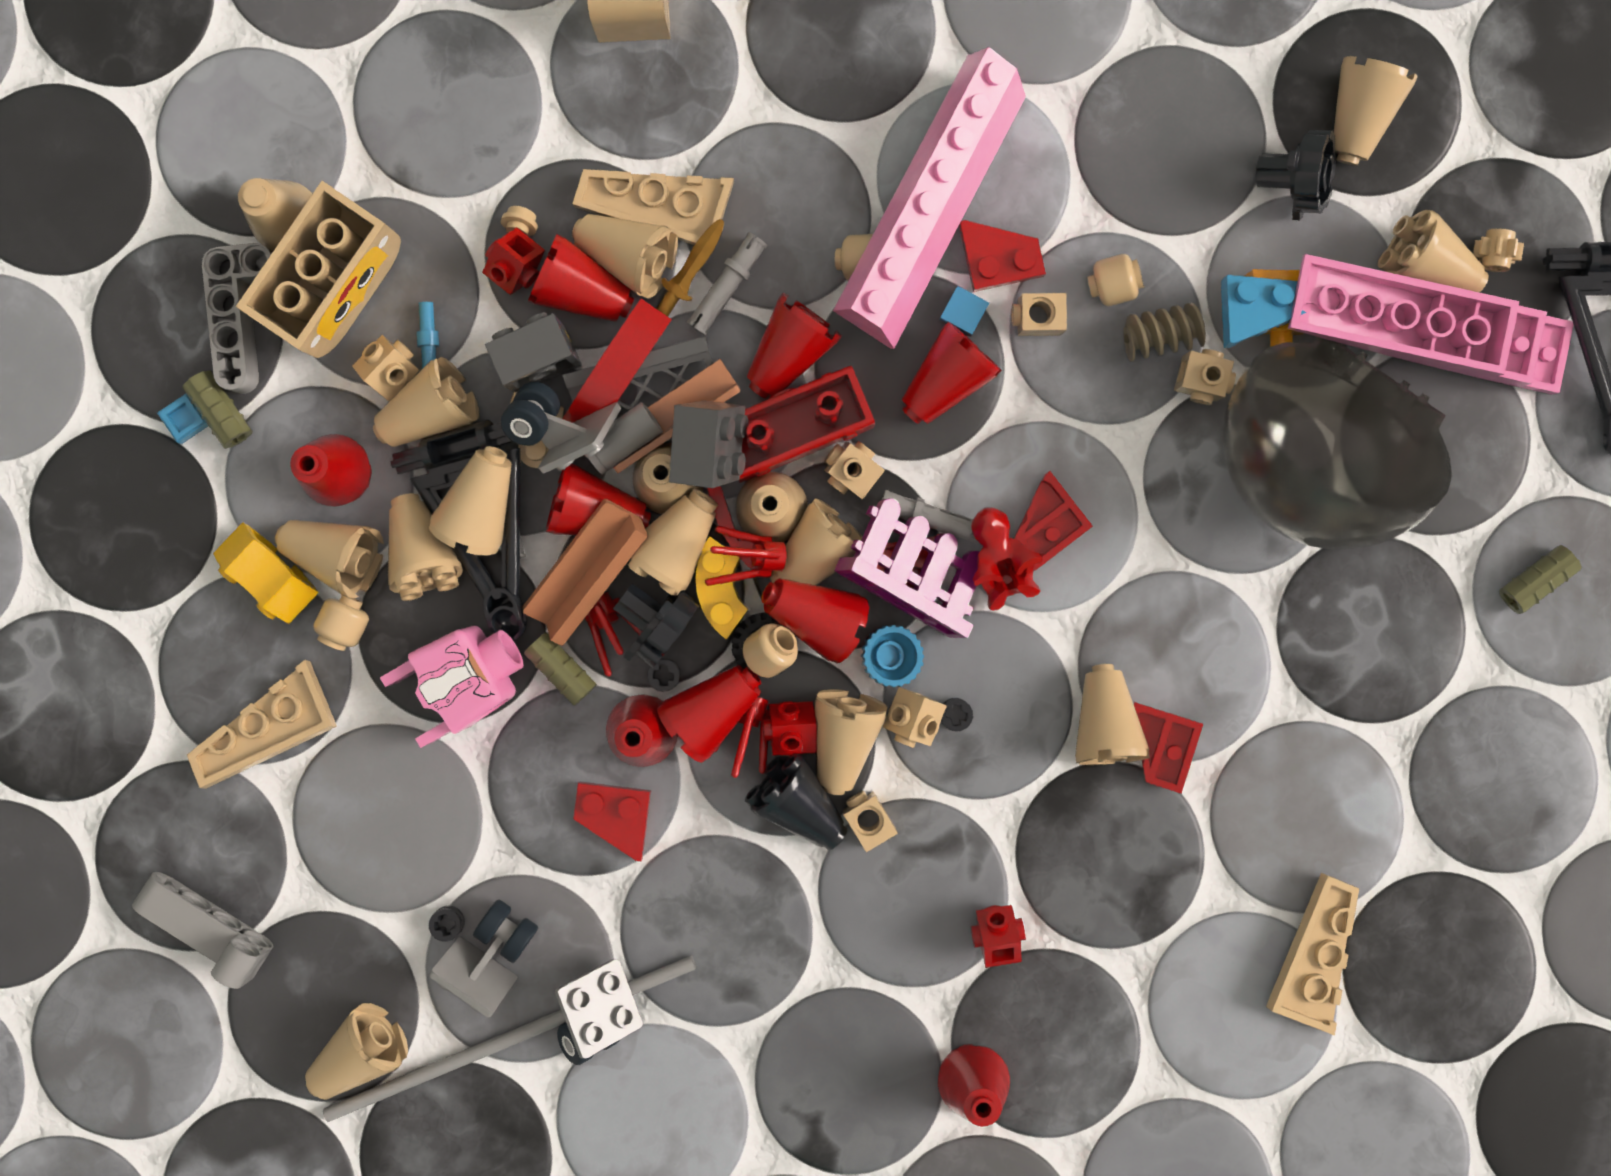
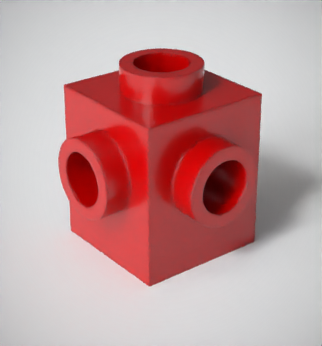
[482,227,545,296]
[763,701,817,756]
[971,905,1026,968]

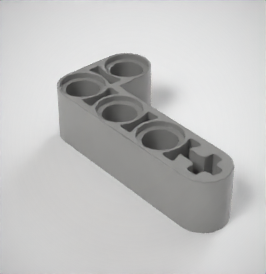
[202,243,273,394]
[132,872,273,989]

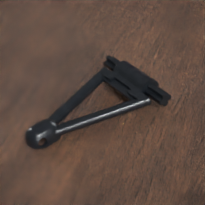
[1543,242,1611,455]
[390,420,527,640]

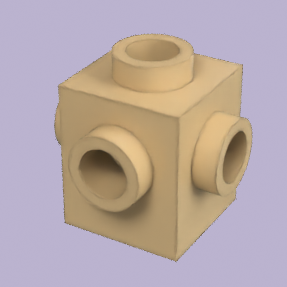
[352,335,419,401]
[1174,349,1236,405]
[824,441,885,499]
[883,687,947,748]

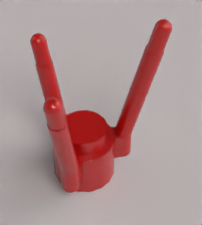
[705,526,787,586]
[585,592,665,677]
[715,697,769,778]

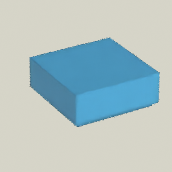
[939,286,989,337]
[157,394,208,444]

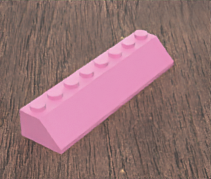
[833,47,1026,349]

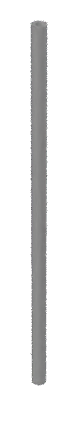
[323,955,697,1122]

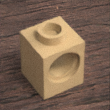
[1011,293,1067,336]
[843,791,898,853]

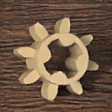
[1473,229,1524,272]

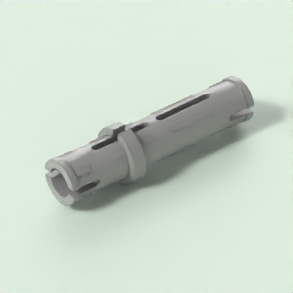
[686,232,768,336]
[881,490,982,546]

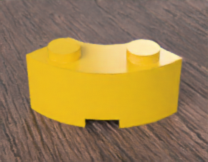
[213,522,319,624]
[696,536,749,639]

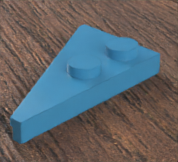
[1221,275,1307,348]

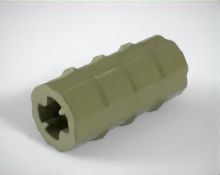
[182,370,253,449]
[1499,545,1582,614]
[524,632,597,706]

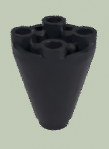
[745,754,848,850]

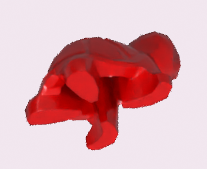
[971,507,1043,611]

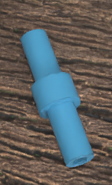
[416,302,439,369]

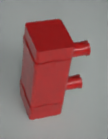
[738,365,875,483]

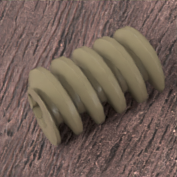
[1123,302,1206,362]

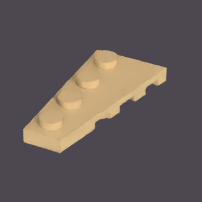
[572,169,734,245]
[187,660,337,789]
[1266,873,1359,1035]

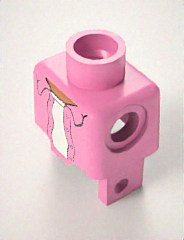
[380,626,524,748]

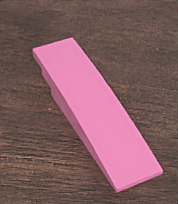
[1288,254,1574,395]

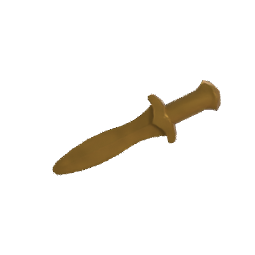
[656,219,724,316]

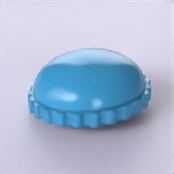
[861,625,924,687]

